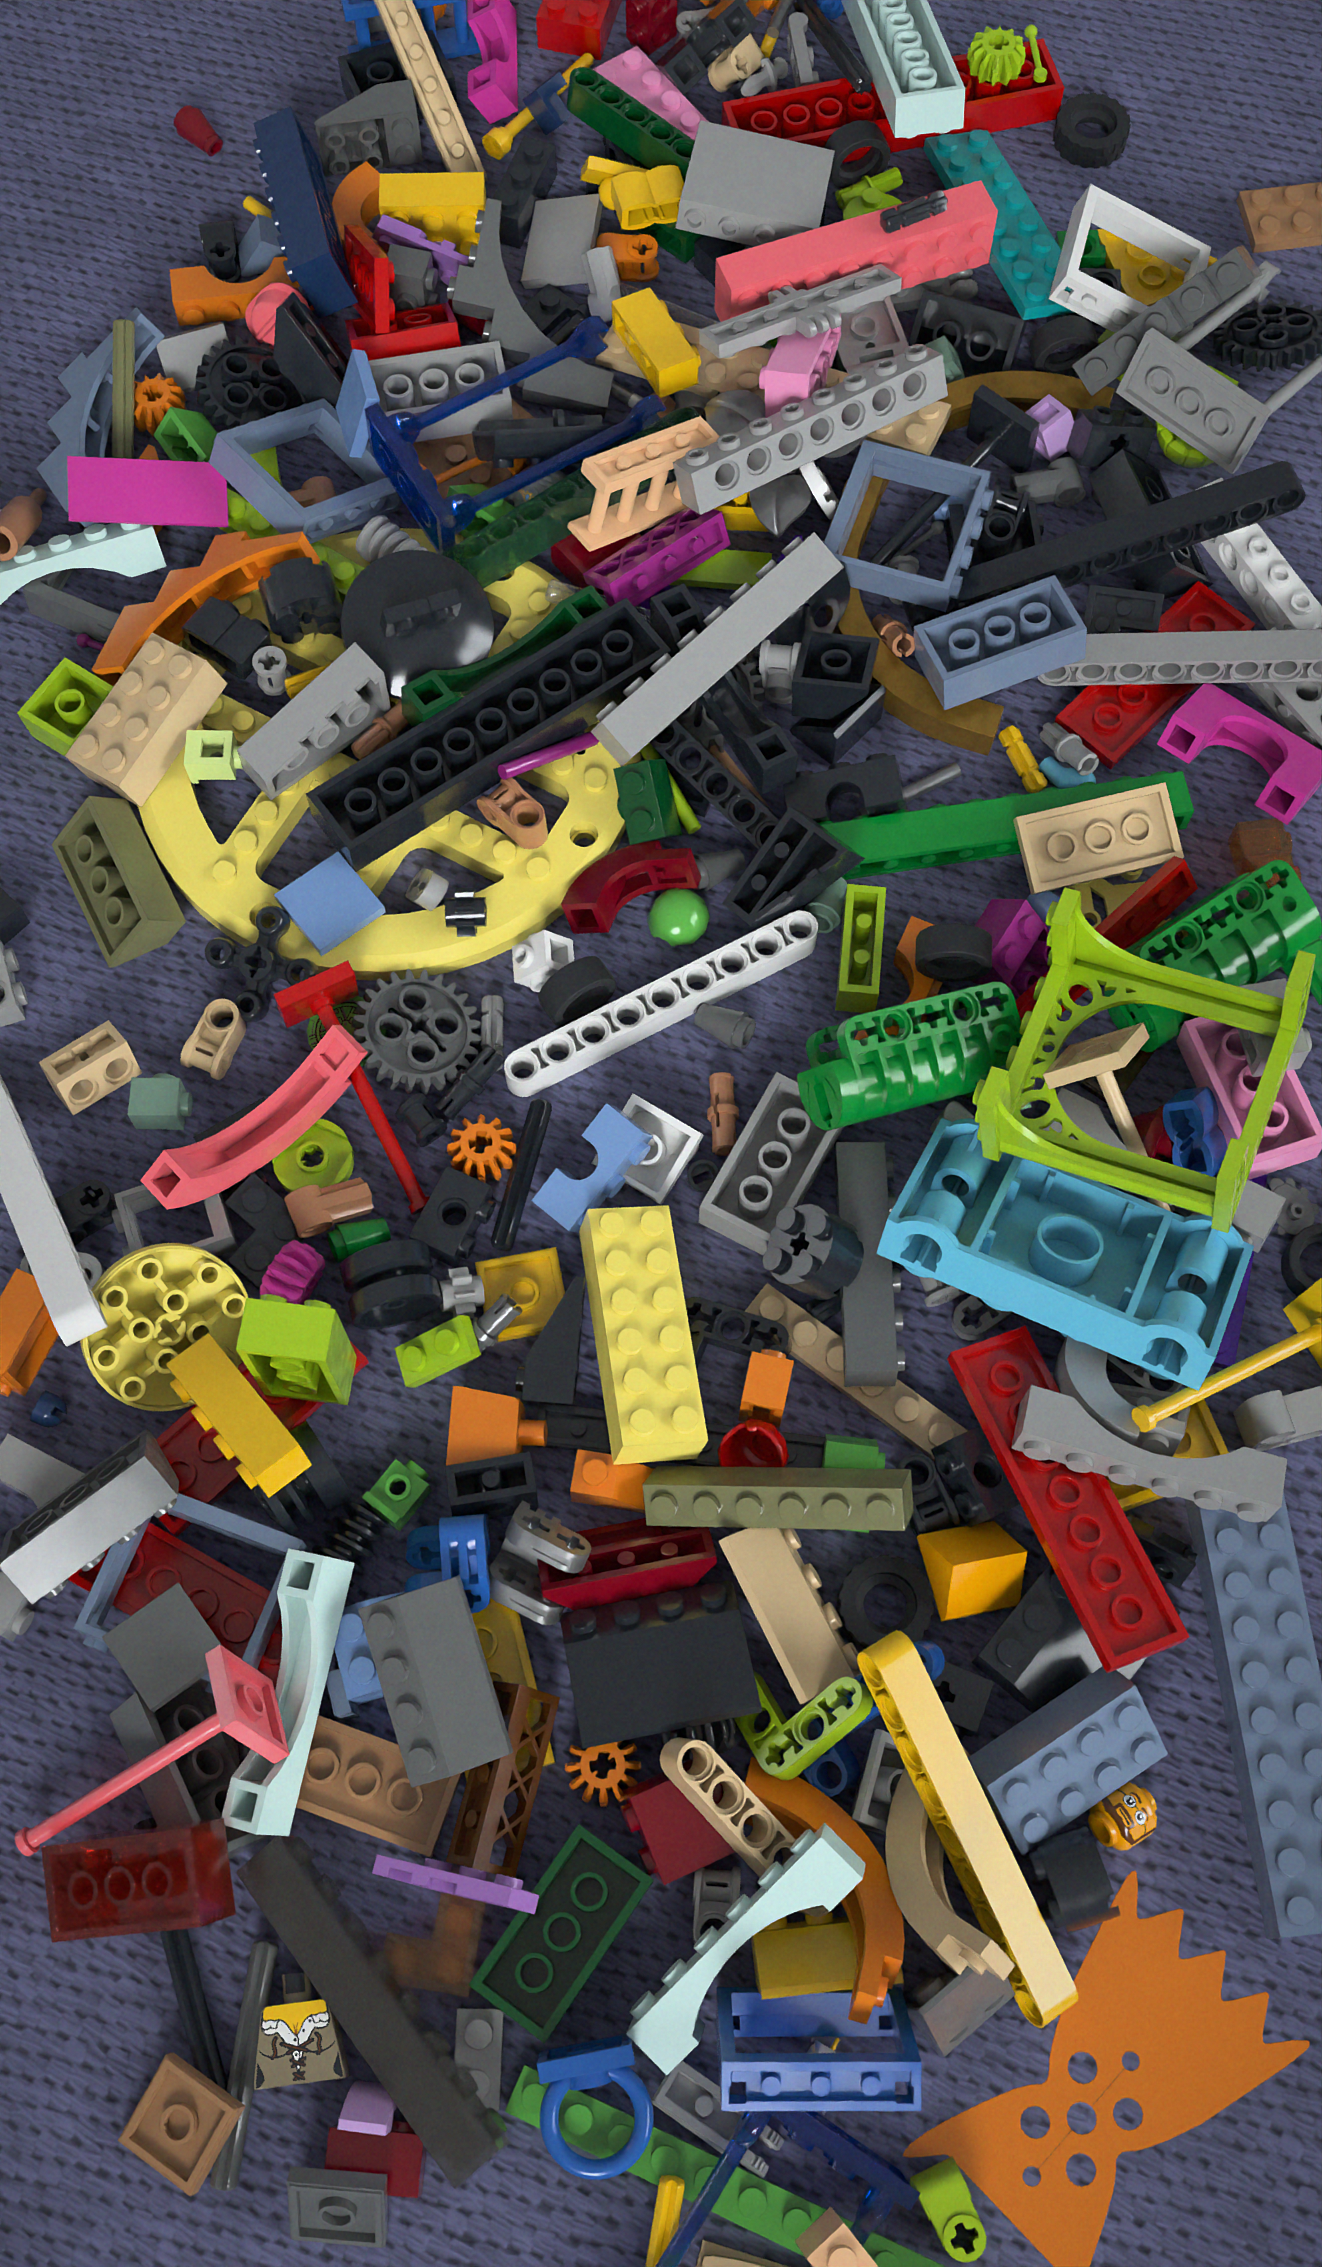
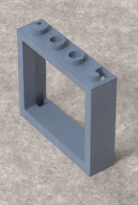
[209,398,410,544]
[824,440,994,612]
[73,1493,309,1695]

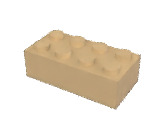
[65,633,227,807]

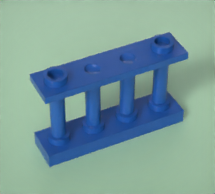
[340,0,481,59]

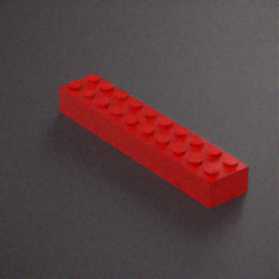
[721,38,1064,163]

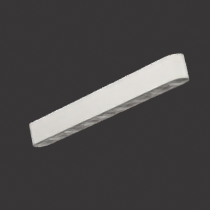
[504,910,818,1097]
[0,1075,108,1347]

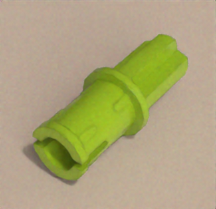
[835,167,903,212]

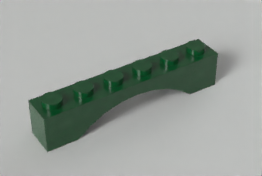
[401,585,610,728]

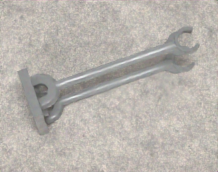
[1116,260,1322,474]

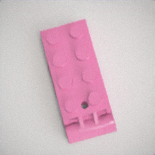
[592,46,708,141]

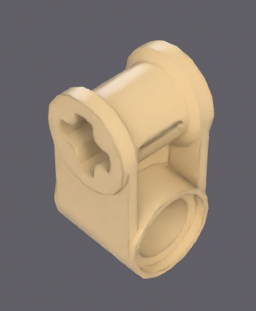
[708,33,765,92]
[180,998,246,1081]

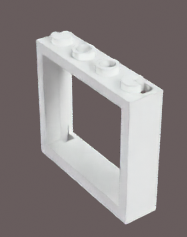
[1049,184,1211,342]

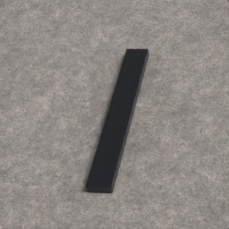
[537,1402,825,1468]

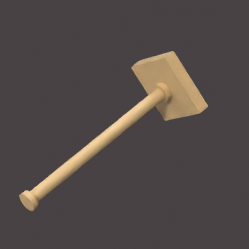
[1043,1023,1171,1211]

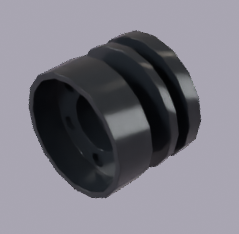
[252,1419,353,1536]

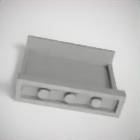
[676,120,835,246]

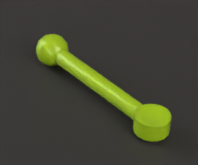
[1024,24,1047,83]

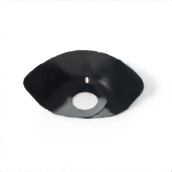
[775,563,851,646]

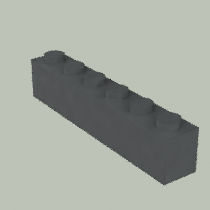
[834,1142,905,1387]

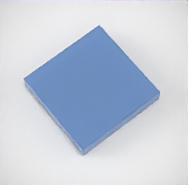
[336,349,380,458]
[274,851,385,957]

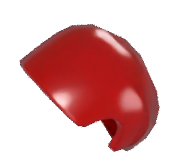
[717,1419,789,1467]

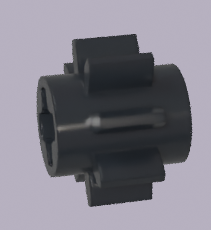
[445,888,487,937]

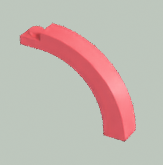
[140,1025,368,1210]

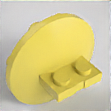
[80,1243,248,1411]

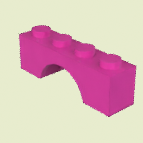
[467,0,518,124]

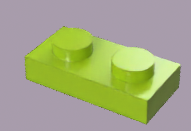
[395,1315,481,1388]

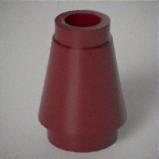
[174,105,223,157]

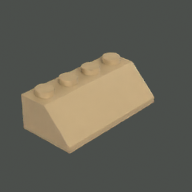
[718,1528,860,1705]

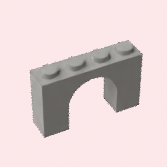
[0,1434,85,1642]

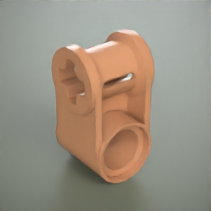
[477,777,548,850]

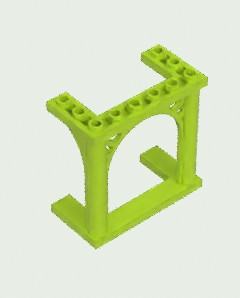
[973,887,1316,1233]

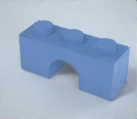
[531,1103,653,1233]

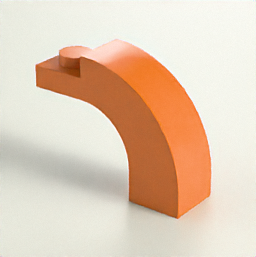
[332,162,388,255]

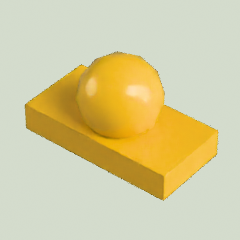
[580,155,648,211]

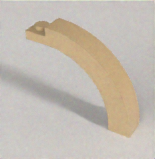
[885,1746,1015,1981]

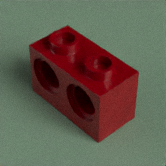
[626,0,677,56]

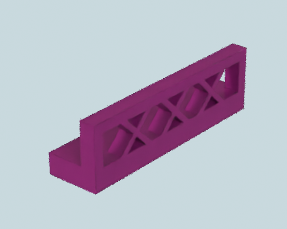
[583,507,731,607]

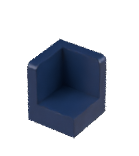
[523,72,570,135]

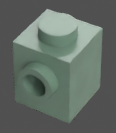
[128,1073,193,1130]

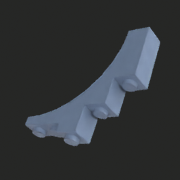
[36,307,165,528]

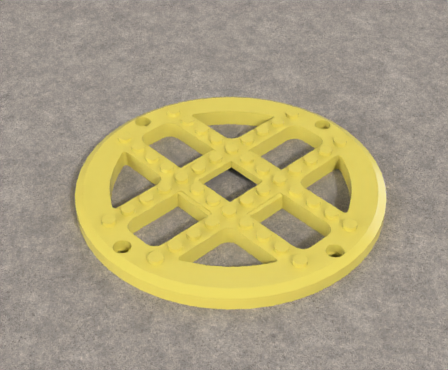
[137,528,641,981]

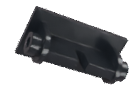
[1126,1513,1197,1588]

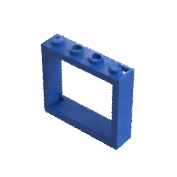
[716,1987,922,2111]

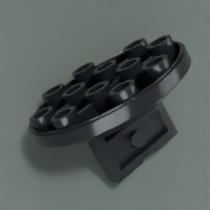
[341,550,494,700]

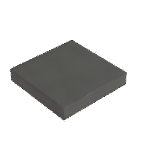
[102,1583,222,1712]
[287,2166,388,2248]

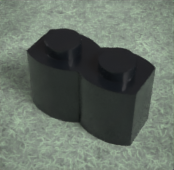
[181,596,272,680]

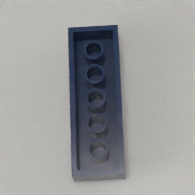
[253,106,358,319]

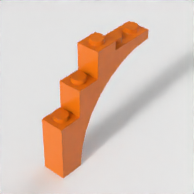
[92,531,320,686]

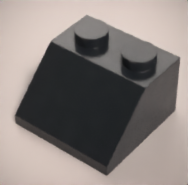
[792,631,880,720]

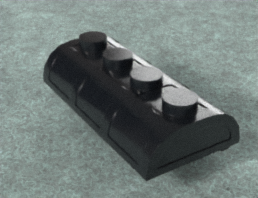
[472,409,633,468]

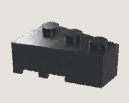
[722,806,865,929]

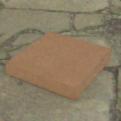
[118,2052,245,2196]

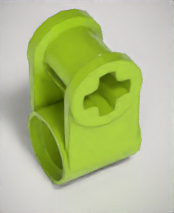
[910,2156,987,2263]

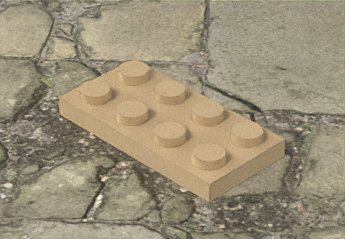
[1013,782,1184,895]

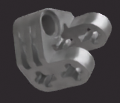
[488,1501,591,1625]

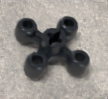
[205,906,320,1022]

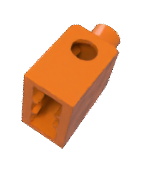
[446,1386,548,1466]

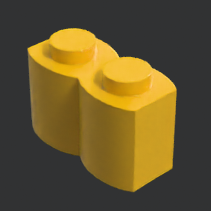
[611,165,684,230]

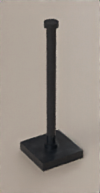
[864,384,1040,566]

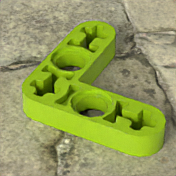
[734,1671,873,1781]

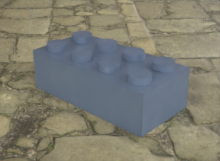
[914,575,1087,710]
[968,1666,1168,1855]

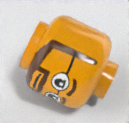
[1088,1782,1157,1851]

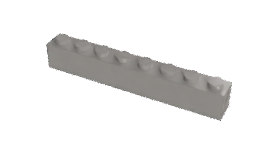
[591,532,844,767]

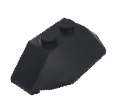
[273,292,349,409]

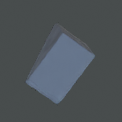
[238,214,284,277]

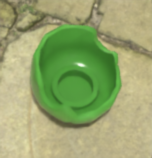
[647,888,710,947]

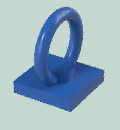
[537,2033,654,2180]

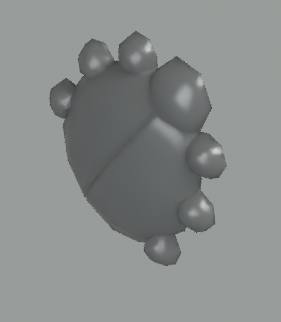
[1268,1178,1319,1235]

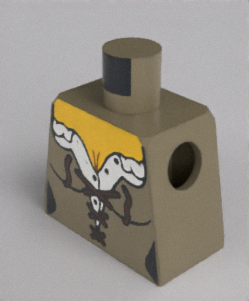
[254,1971,350,2090]

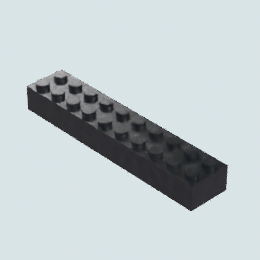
[306,598,671,872]

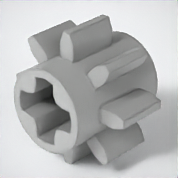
[438,1267,485,1318]

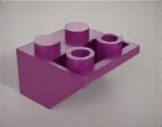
[972,899,1051,1000]

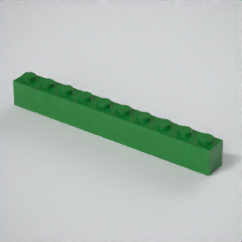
[818,771,1194,880]

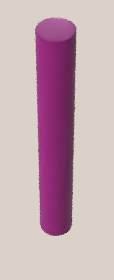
[498,730,599,780]

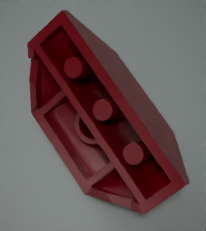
[537,1518,717,1611]

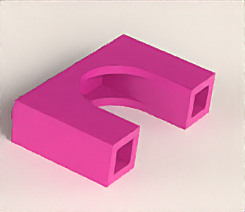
[1157,683,1322,825]

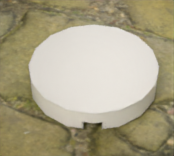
[799,460,839,520]

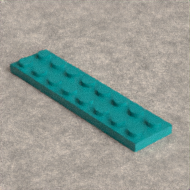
[923,130,1075,320]

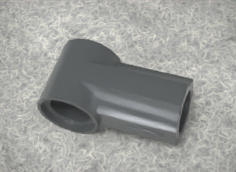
[1009,457,1086,507]

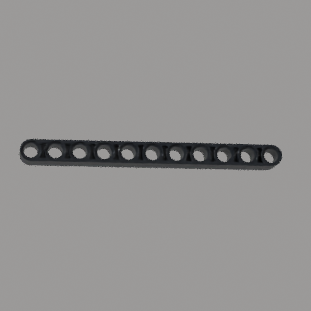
[902,461,1306,633]

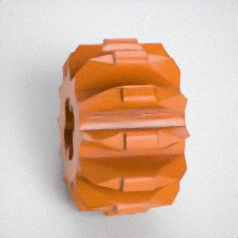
[134,373,187,437]
[447,1114,517,1183]
[565,1741,641,1807]

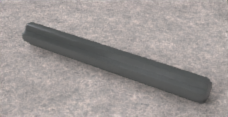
[210,1940,278,2191]

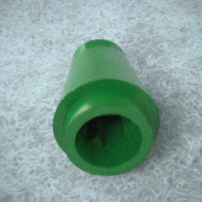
[326,1217,391,1263]

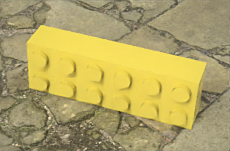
[579,1205,708,1465]

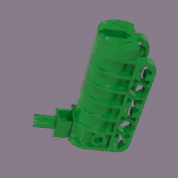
[797,982,1031,1131]

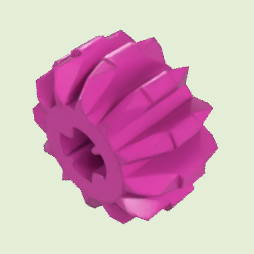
[260,1240,325,1305]

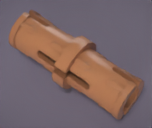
[871,614,915,657]
[707,1072,739,1156]

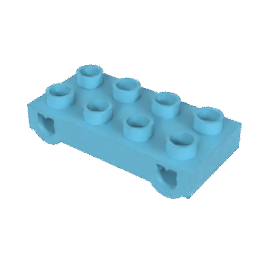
[876,1118,1254,1391]

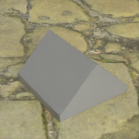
[156,321,234,393]
[849,1729,905,1836]

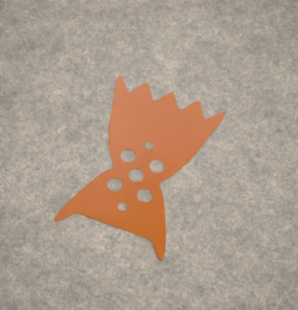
[903,1870,1310,2267]

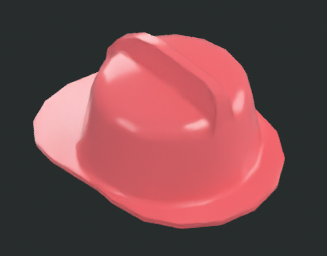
[245,282,309,349]

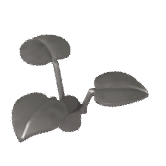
[704,390,868,538]

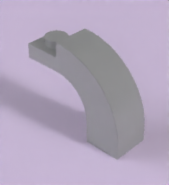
[1053,1335,1185,1457]

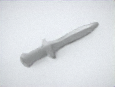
[741,57,788,97]

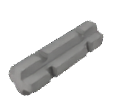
[481,995,504,1071]

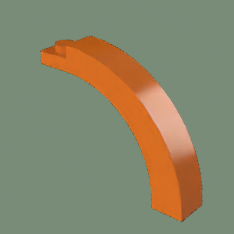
[743,1757,904,2025]

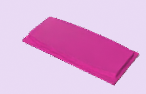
[67,456,228,527]

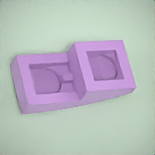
[338,2080,402,2136]

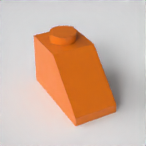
[570,1449,654,1514]

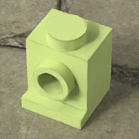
[184,730,243,783]

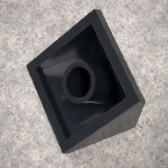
[789,684,886,765]

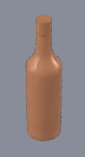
[0,488,47,561]

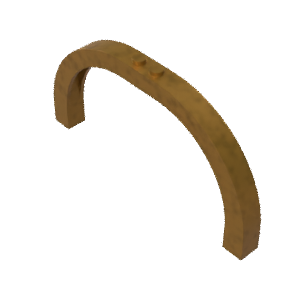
[825,371,1115,756]

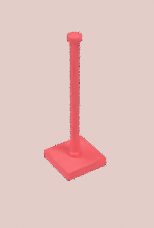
[15,1645,290,1857]

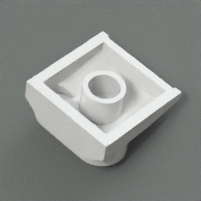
[592,1094,704,1205]

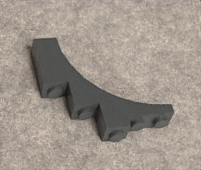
[447,198,614,418]
[1072,245,1262,396]

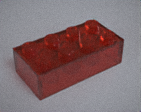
[41,1818,236,1942]

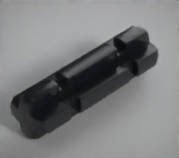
[880,190,948,234]

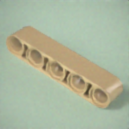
[660,1738,829,1917]

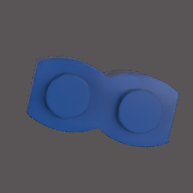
[1163,1086,1228,1177]

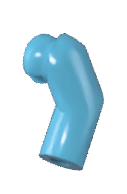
[1039,756,1096,789]

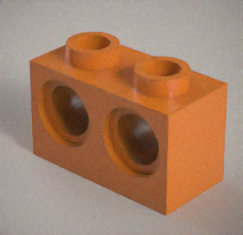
[738,1349,794,1430]

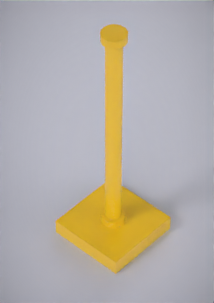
[1131,1277,1322,1433]

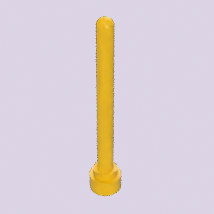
[482,53,594,160]

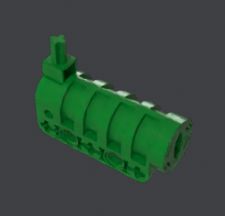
[1104,860,1322,1052]

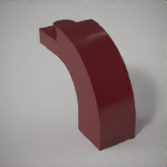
[561,840,701,934]

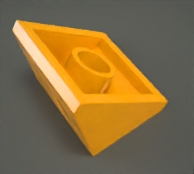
[917,1521,1027,1622]

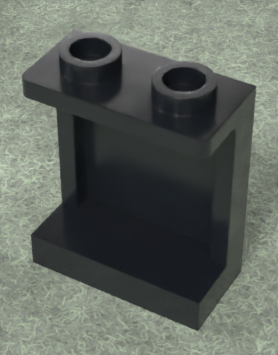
[944,501,1044,571]

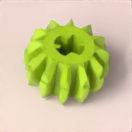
[967,25,1026,87]

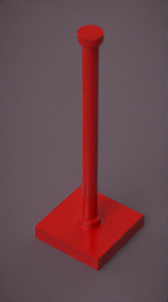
[273,960,430,1215]

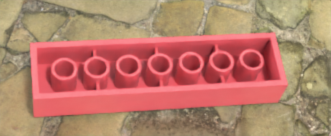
[714,180,998,322]

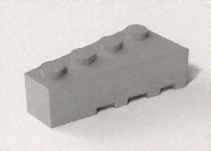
[237,642,391,800]

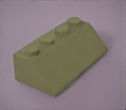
[51,796,186,968]

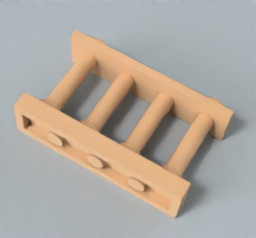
[567,416,720,552]

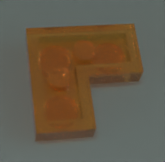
[377,1893,487,1997]

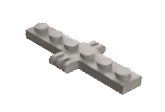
[699,264,902,359]

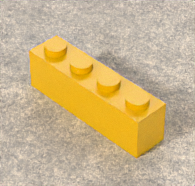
[166,1333,312,1498]

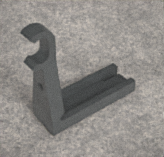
[23,522,120,644]

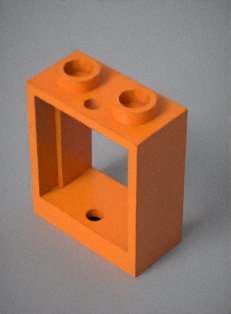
[0,1268,59,1397]

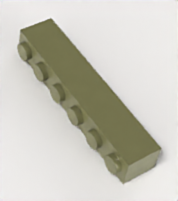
[643,1466,914,1531]

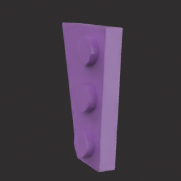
[371,214,469,285]
[372,1855,539,1914]

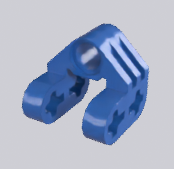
[404,1514,490,1614]

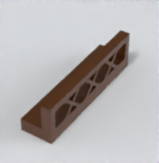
[446,1680,560,1878]

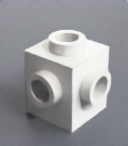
[512,930,574,992]

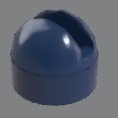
[30,1390,67,1428]

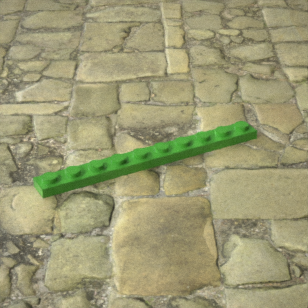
[505,2064,947,2267]

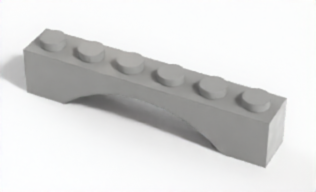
[1042,1087,1286,1253]
[1011,1385,1287,1522]

